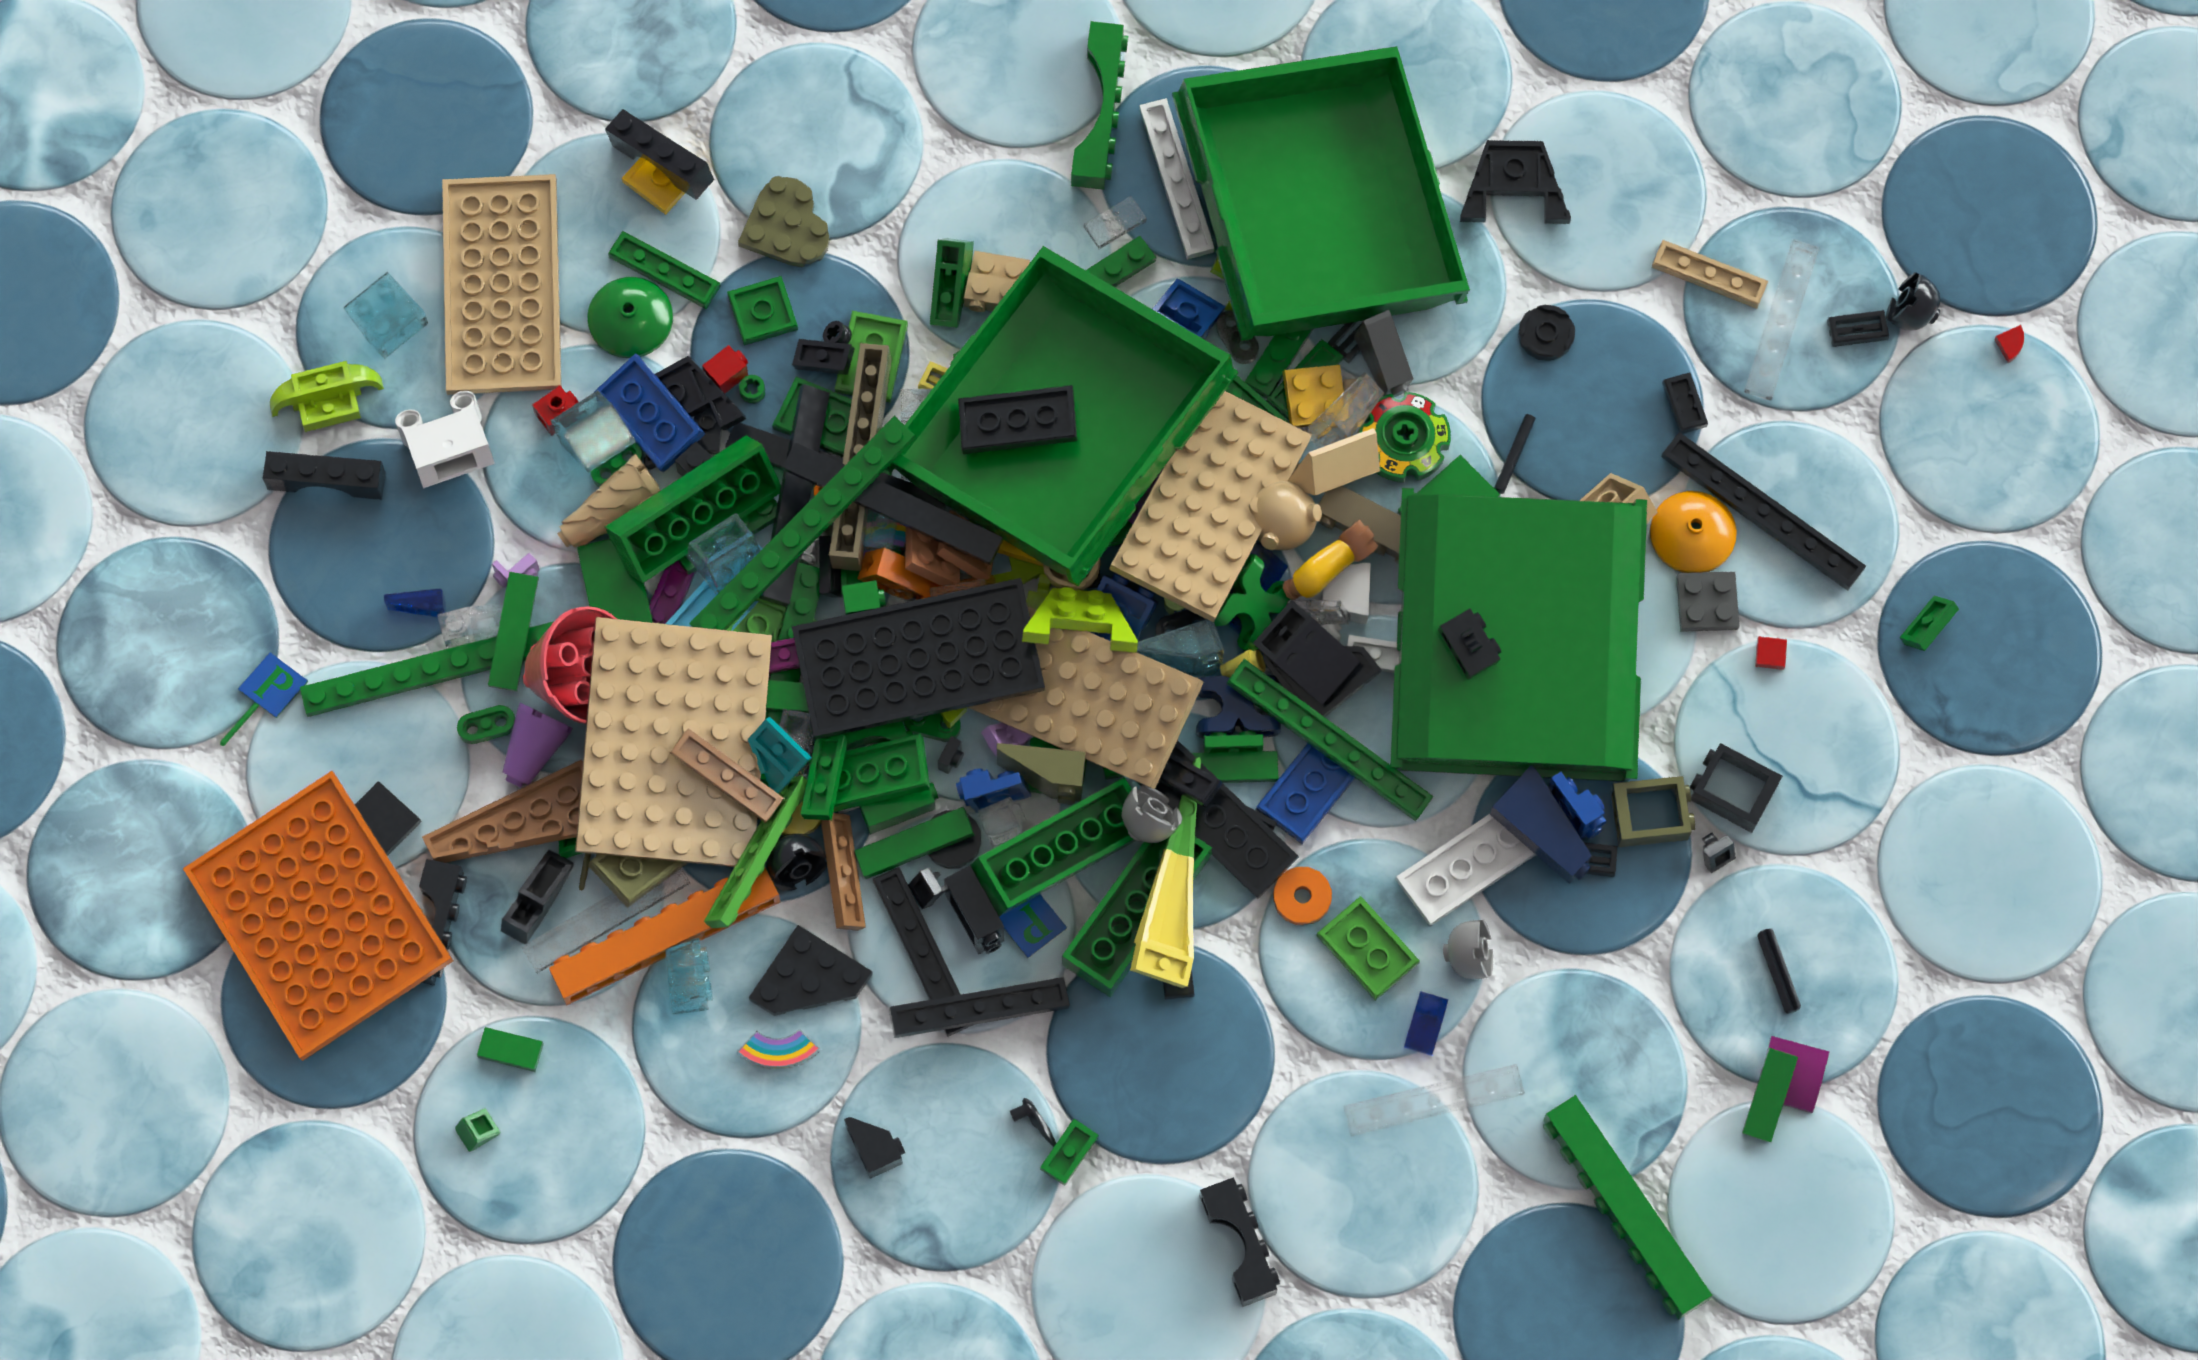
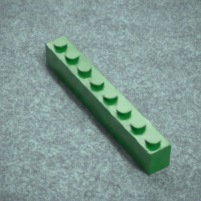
[1543,1095,1712,1320]

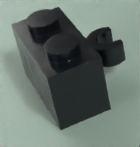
[1438,608,1502,680]

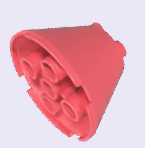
[523,606,617,724]

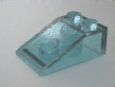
[1137,619,1224,676]

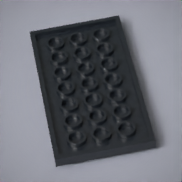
[792,578,1046,740]

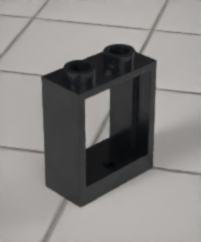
[1690,743,1783,833]
[944,866,1004,955]

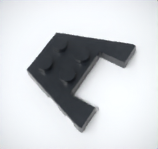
[1460,140,1571,224]
[644,356,746,470]

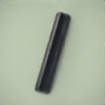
[1757,928,1801,1014]

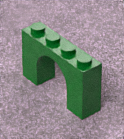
[840,720,939,835]

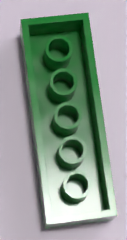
[605,435,781,583]
[969,777,1136,917]
[1062,836,1212,997]

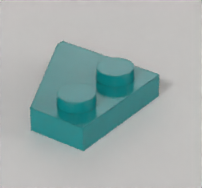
[748,717,812,794]

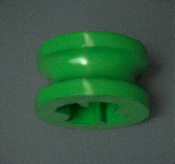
[739,375,765,404]

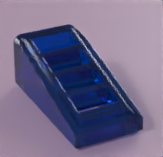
[384,589,447,618]

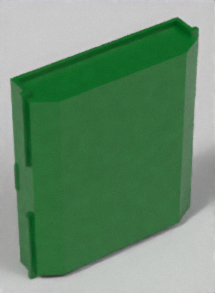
[1172,46,1470,341]
[885,246,1238,586]
[1390,488,1647,782]

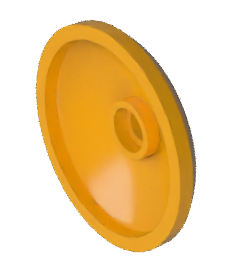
[1650,491,1737,573]

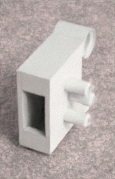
[395,391,495,488]

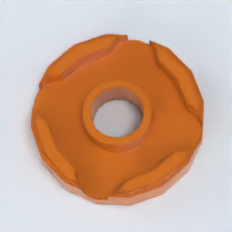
[1273,867,1332,925]

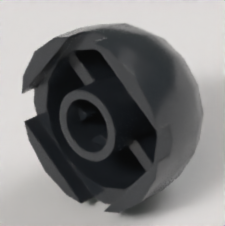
[1886,272,1940,331]
[767,834,827,891]

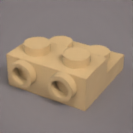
[964,251,1030,312]

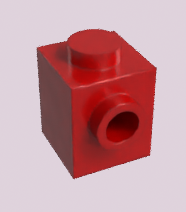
[702,345,749,393]
[532,385,580,436]

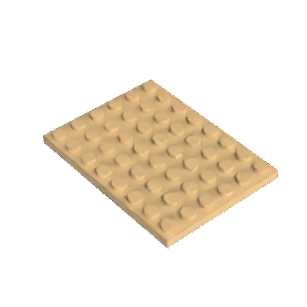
[575,617,772,867]

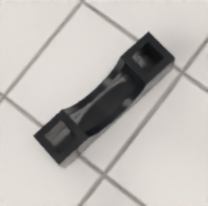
[605,109,714,200]
[262,451,386,500]
[419,859,467,985]
[1199,1177,1280,1307]

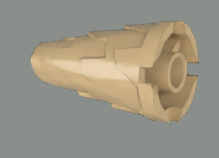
[557,454,661,548]

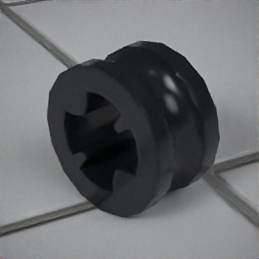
[823,321,852,344]

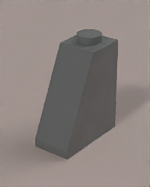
[1354,310,1414,397]

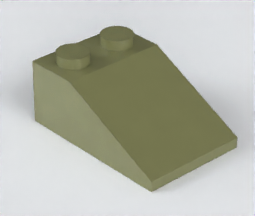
[996,743,1086,805]

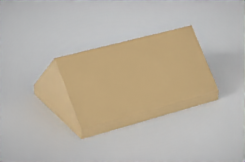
[1288,428,1380,496]

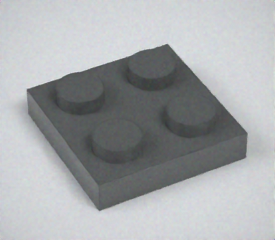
[1676,572,1740,632]

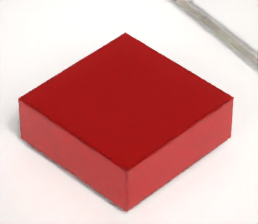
[1755,636,1787,670]

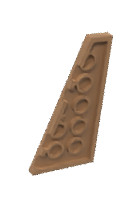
[422,759,583,863]

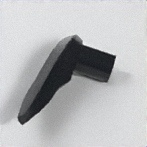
[1010,1098,1056,1147]

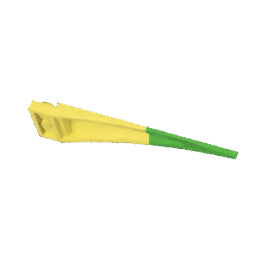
[1130,757,1201,988]

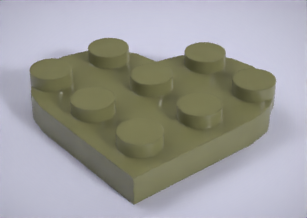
[738,176,830,267]

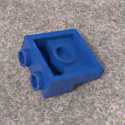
[1152,278,1226,340]
[1090,573,1158,641]
[956,768,1032,814]
[1548,772,1607,839]

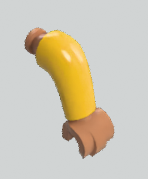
[1283,519,1378,600]

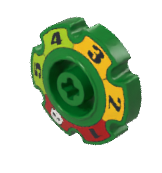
[1359,392,1451,483]

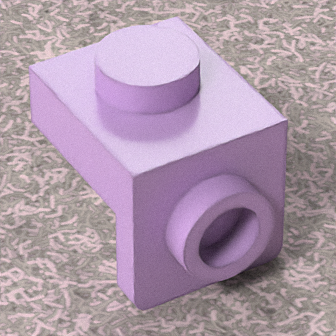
[492,553,540,588]
[981,723,1033,756]

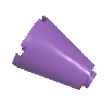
[502,703,573,788]

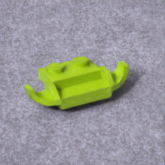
[270,361,384,432]

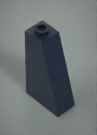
[1490,765,1592,884]

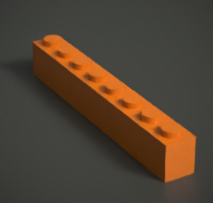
[549,868,780,1006]

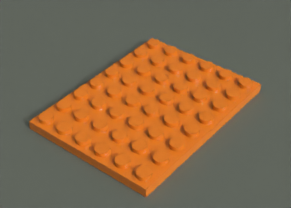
[183,771,454,1061]

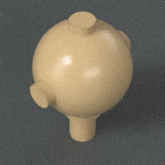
[1254,464,1322,550]

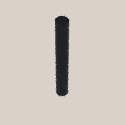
[1494,414,1536,494]

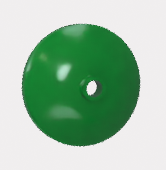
[587,277,673,358]

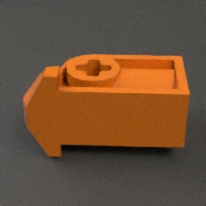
[858,547,941,600]

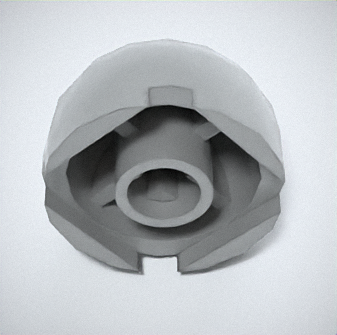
[1121,785,1182,843]
[1443,920,1493,979]

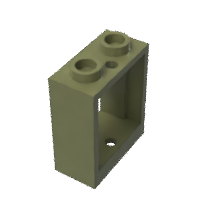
[1610,776,1695,847]

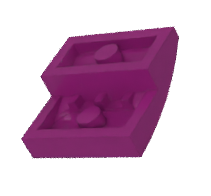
[1760,1036,1830,1113]

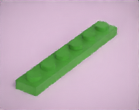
[704,776,807,928]

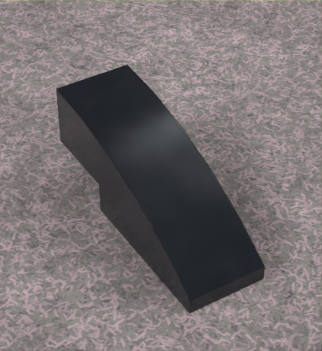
[500,849,574,945]

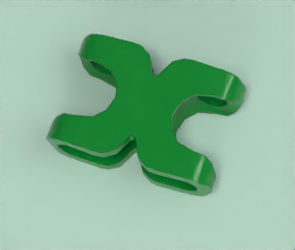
[1207,554,1291,651]

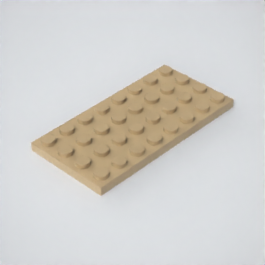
[442,174,562,395]
[1109,391,1312,622]
[967,606,1204,790]

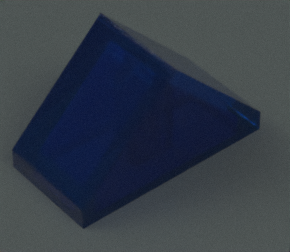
[1404,991,1449,1056]

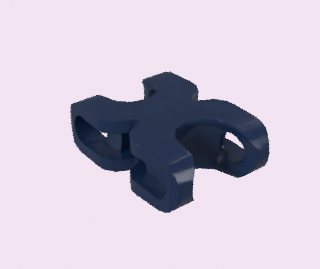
[1196,675,1281,739]

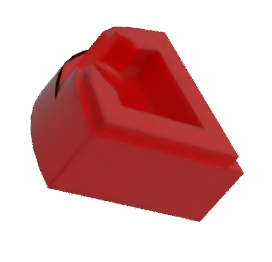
[1994,325,2024,363]

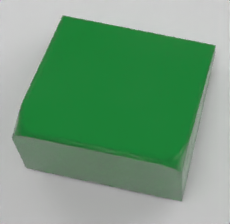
[455,1108,501,1152]

